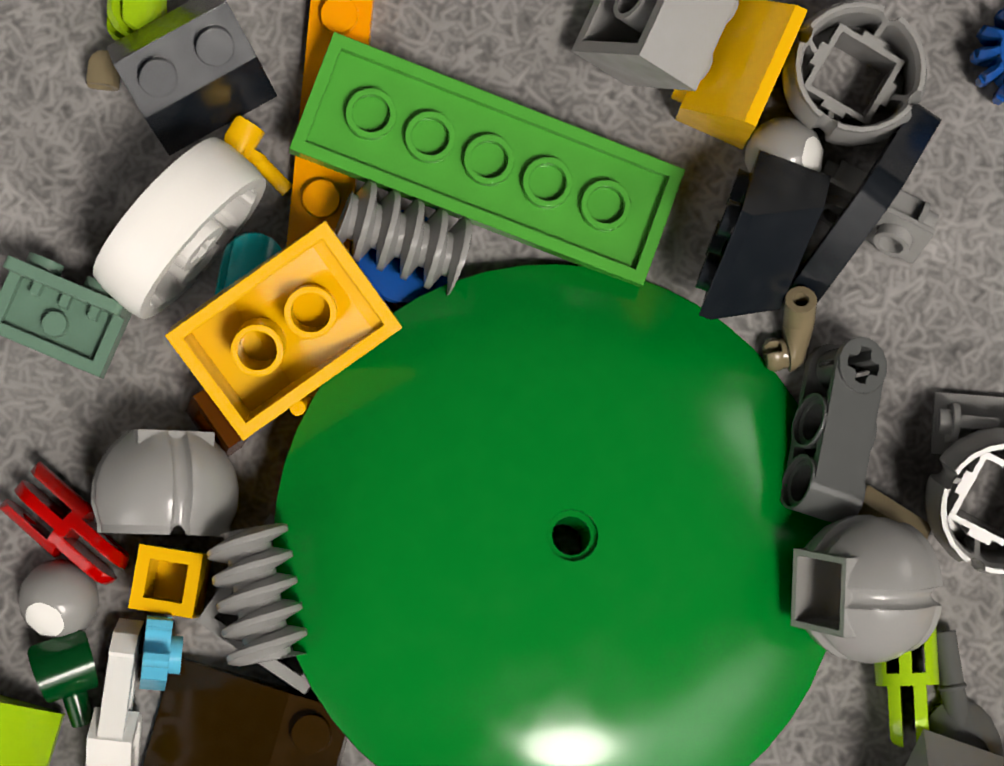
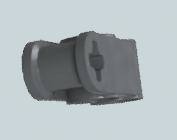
[780,337,887,523]

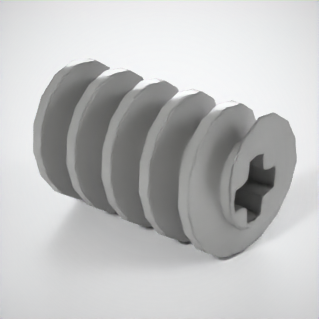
[334,180,472,296]
[207,523,308,667]

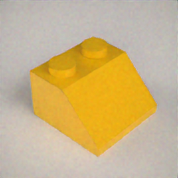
[671,0,808,150]

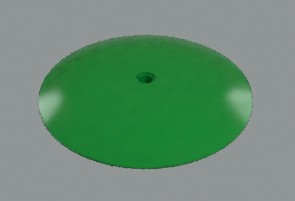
[273,264,831,766]

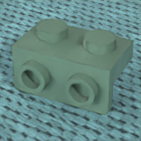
[0,251,132,379]

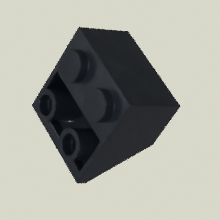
[695,150,831,320]

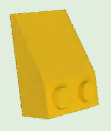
[165,220,402,441]

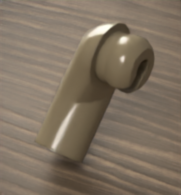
[762,286,817,372]

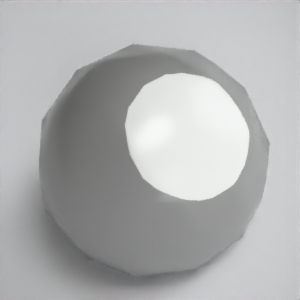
[744,116,824,172]
[18,558,99,639]

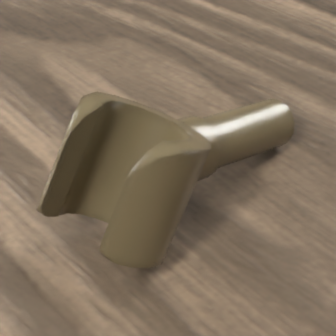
[86,50,121,91]

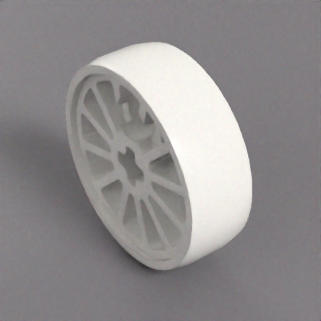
[93,137,266,319]

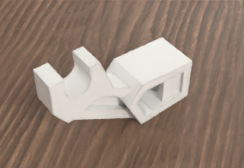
[86,618,144,766]

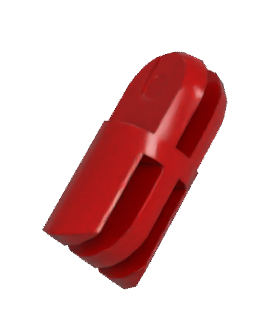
[0,461,129,585]

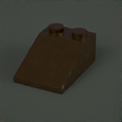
[143,658,348,766]

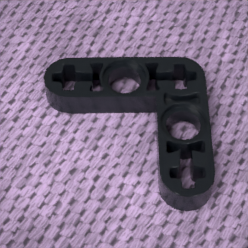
[787,104,942,303]

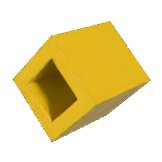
[128,544,212,619]

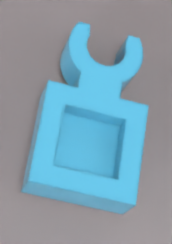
[139,615,183,691]

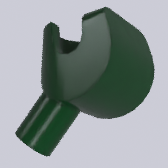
[27,630,98,728]

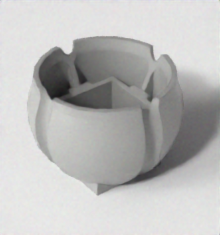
[781,1,927,147]
[925,427,1004,575]
[91,429,239,536]
[791,515,943,664]

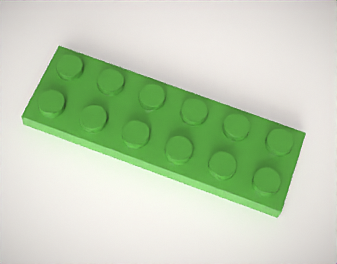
[288,32,685,287]

